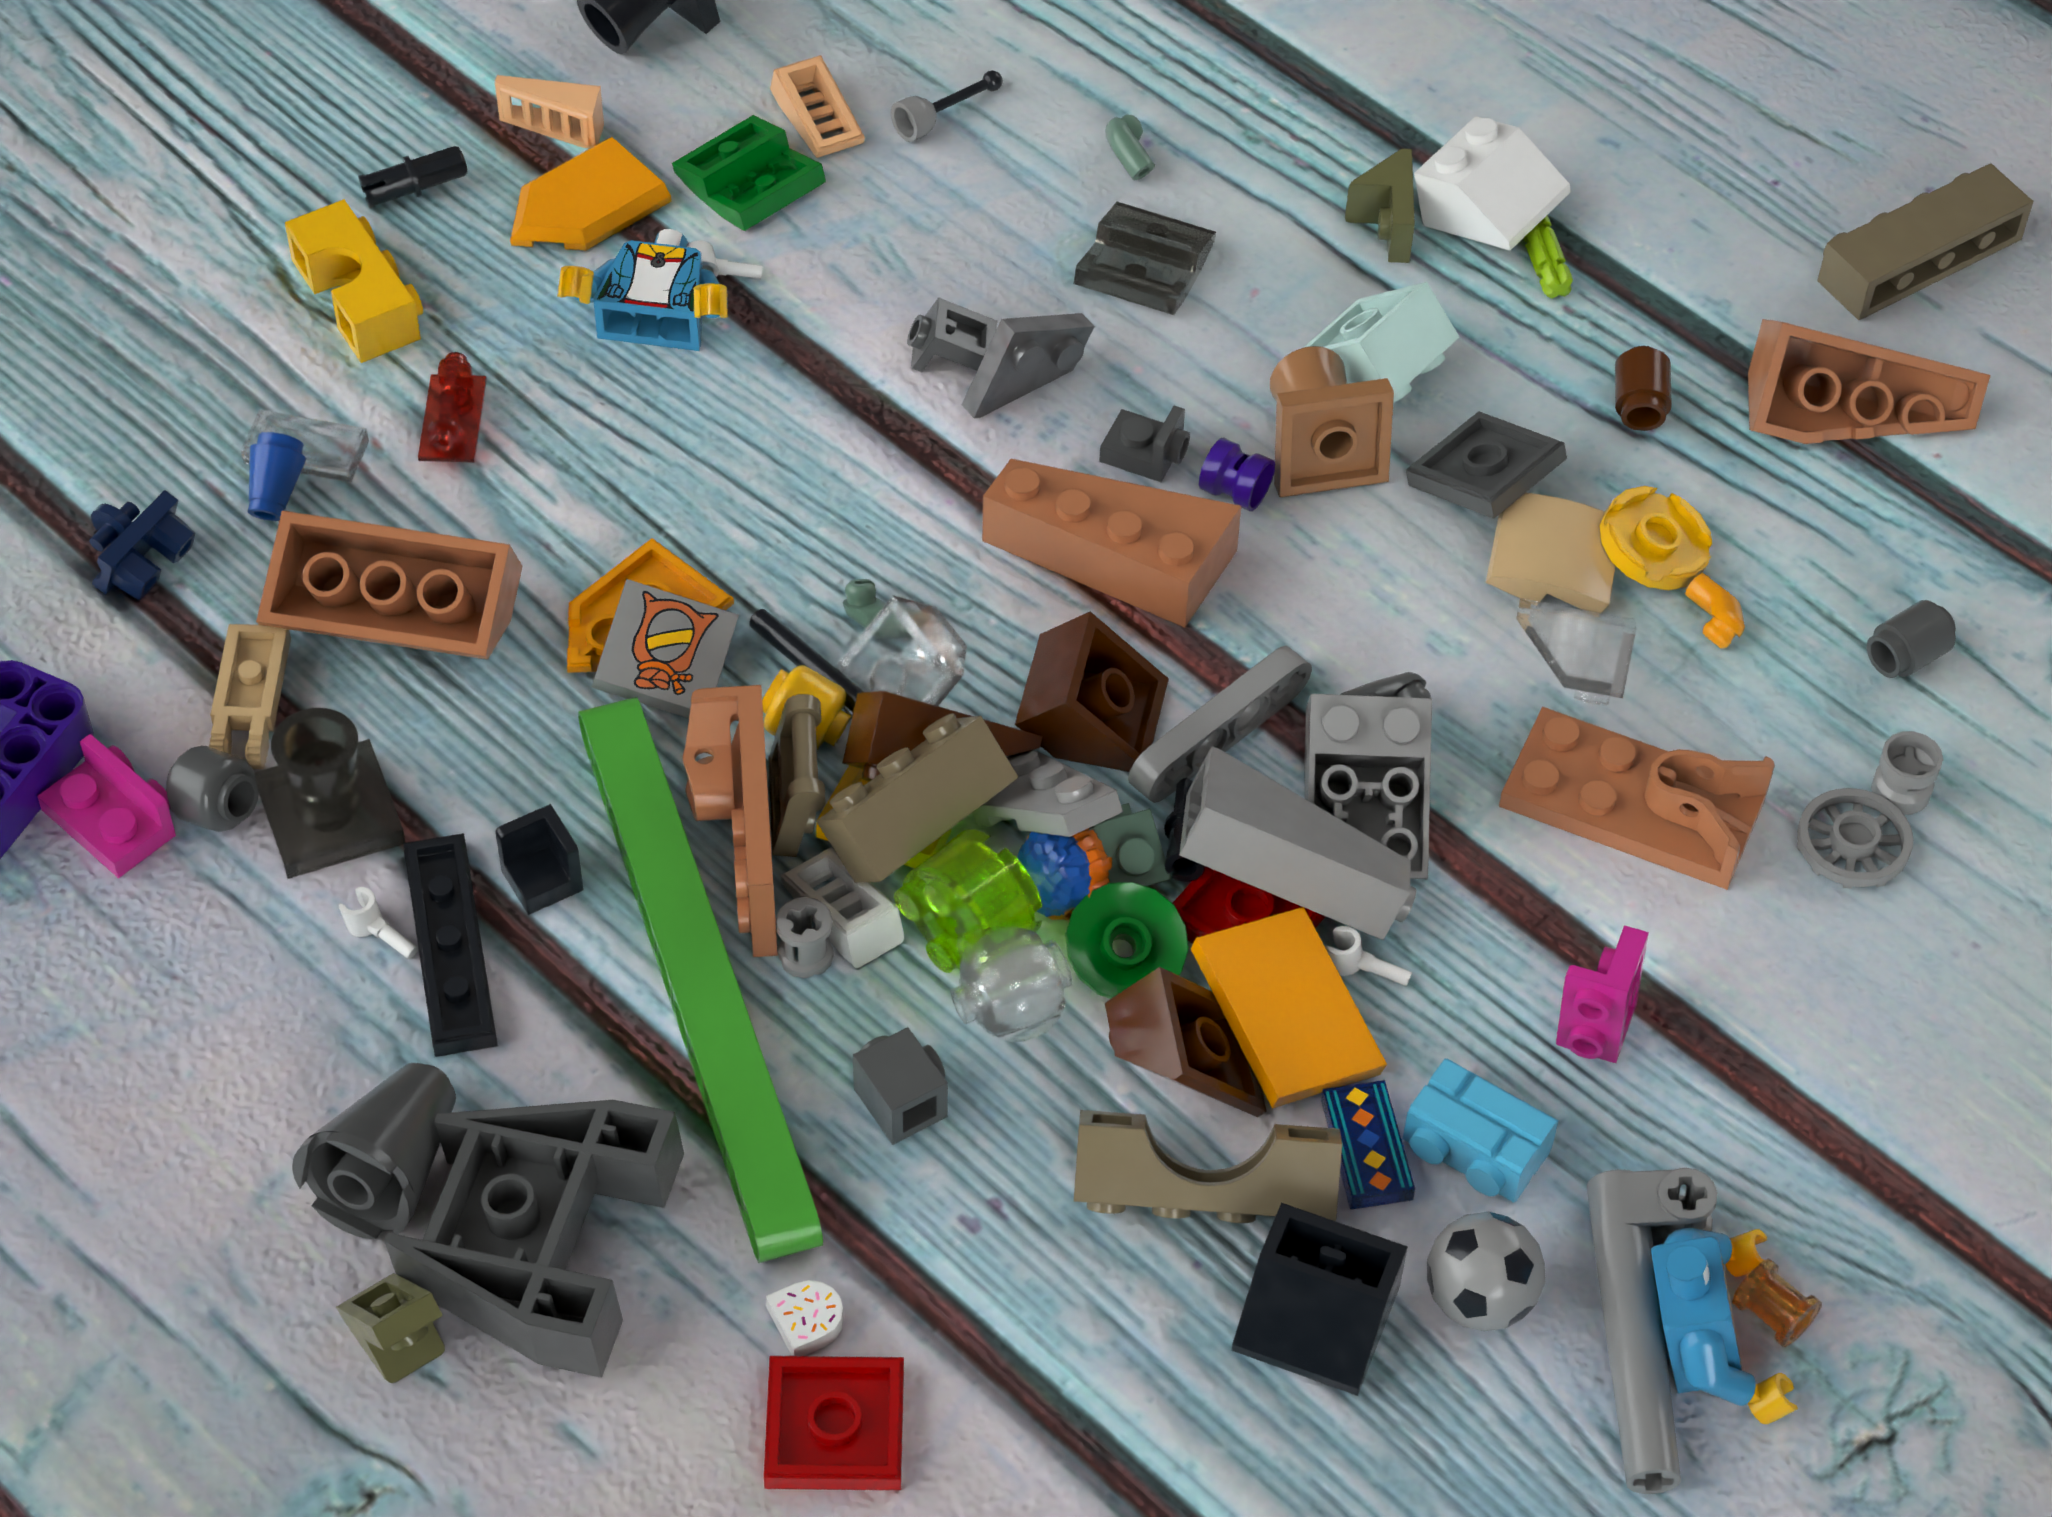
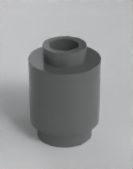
[1866,600,1956,678]

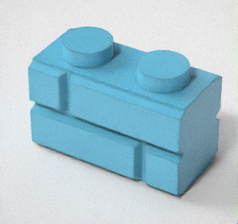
[1403,1058,1558,1202]

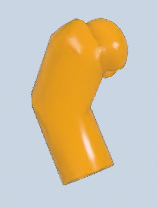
[1685,573,1745,649]

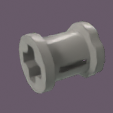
[776,897,834,978]

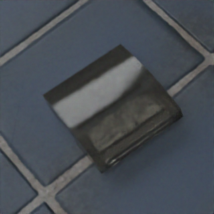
[1073,201,1216,315]

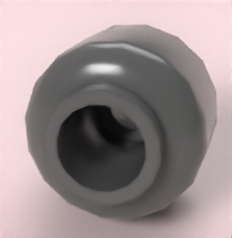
[166,745,259,832]

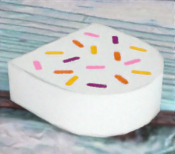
[766,1280,844,1356]

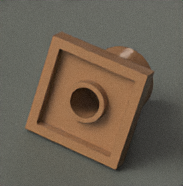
[1270,346,1394,497]

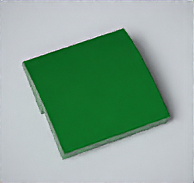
[672,115,826,231]

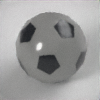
[1427,1212,1545,1331]

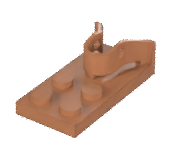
[682,685,778,957]
[1499,707,1775,890]

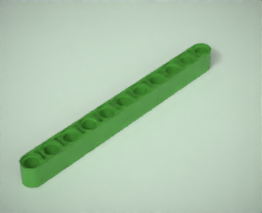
[578,697,823,1263]

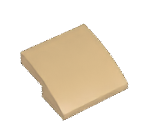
[1486,493,1616,617]

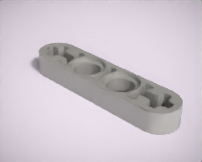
[1128,646,1312,803]

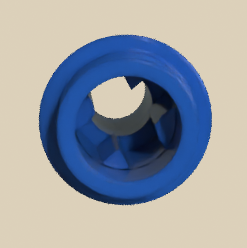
[248,432,307,521]

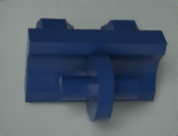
[89,490,196,600]

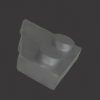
[961,313,1095,418]

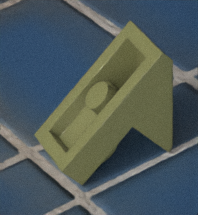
[1345,149,1415,263]
[336,1273,445,1383]

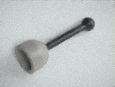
[891,70,1003,142]

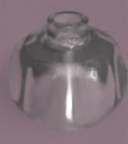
[951,926,1072,1042]

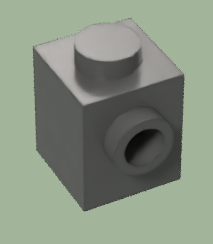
[853,1027,948,1145]

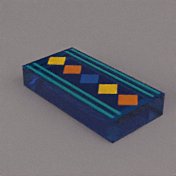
[1321,1080,1415,1210]

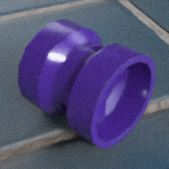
[1198,438,1276,511]

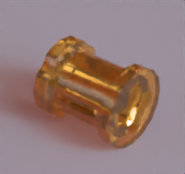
[1732,1258,1822,1347]

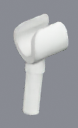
[687,240,763,279]
[339,887,418,960]
[1325,926,1412,986]

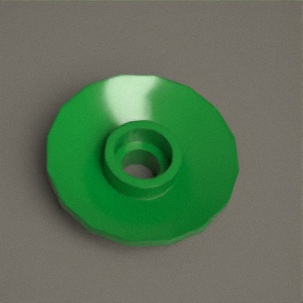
[1065,882,1189,999]

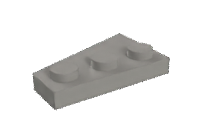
[971,750,1123,837]

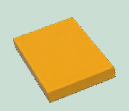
[1190,907,1387,1109]

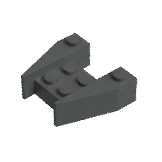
[384,1099,684,1378]

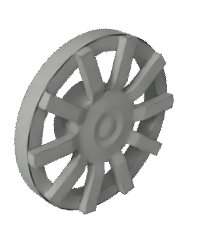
[1797,788,1913,889]

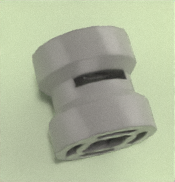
[1871,731,1943,815]

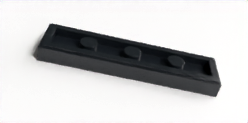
[403,833,498,1057]

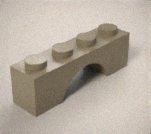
[1074,1110,1342,1223]

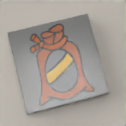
[592,579,739,718]

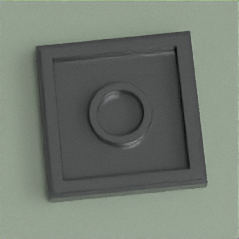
[1406,411,1567,519]

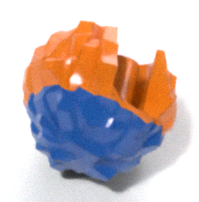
[1014,828,1112,920]

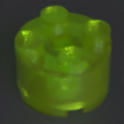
[894,829,1042,975]

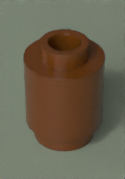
[1615,346,1672,431]

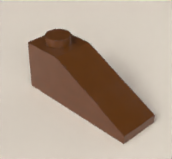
[842,691,1043,782]

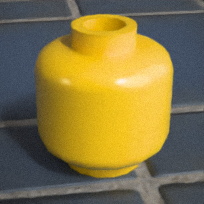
[762,665,851,750]

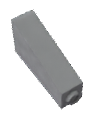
[1179,746,1416,940]

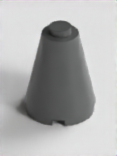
[292,1063,456,1239]

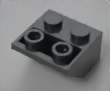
[1231,1202,1408,1396]

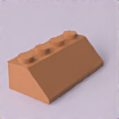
[256,511,523,660]

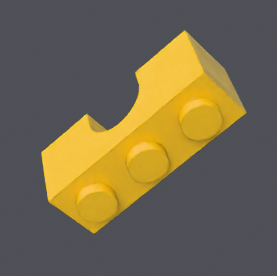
[285,199,423,363]

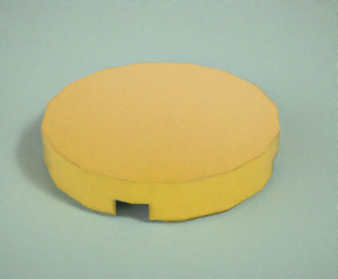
[1599,486,1712,591]

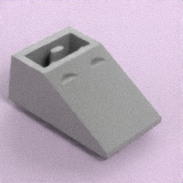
[1304,694,1432,879]

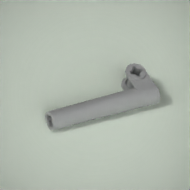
[1587,1168,1717,1494]

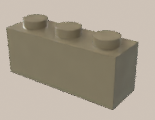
[816,714,1019,883]

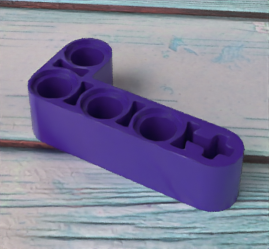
[0,660,94,859]

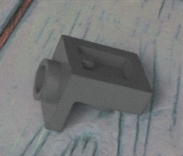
[907,297,997,372]
[1099,405,1190,483]

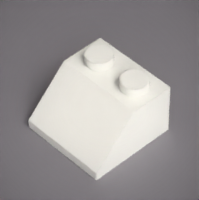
[1414,116,1571,250]

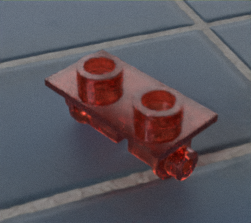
[418,352,487,463]

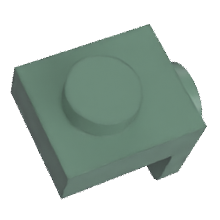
[1089,803,1172,886]

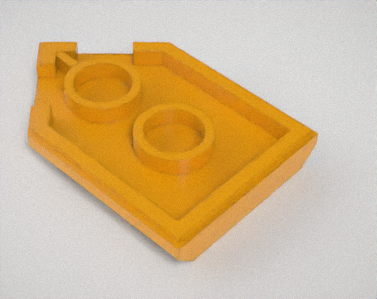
[510,137,672,250]
[567,538,734,673]

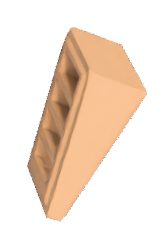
[770,55,865,158]
[495,75,604,149]

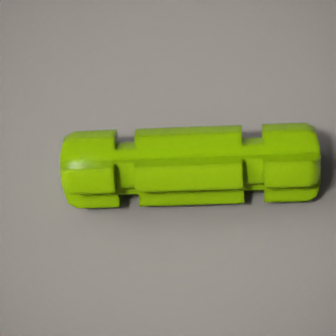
[1523,215,1573,299]

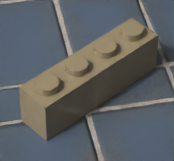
[1817,163,2034,320]

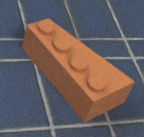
[982,459,1241,628]

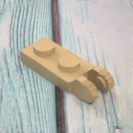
[209,624,291,769]

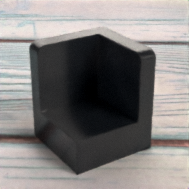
[495,804,584,915]

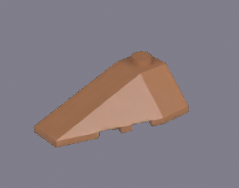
[1748,319,1990,444]

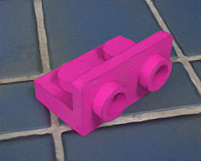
[37,734,176,879]
[1556,925,1649,1063]

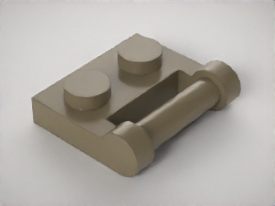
[769,694,826,857]

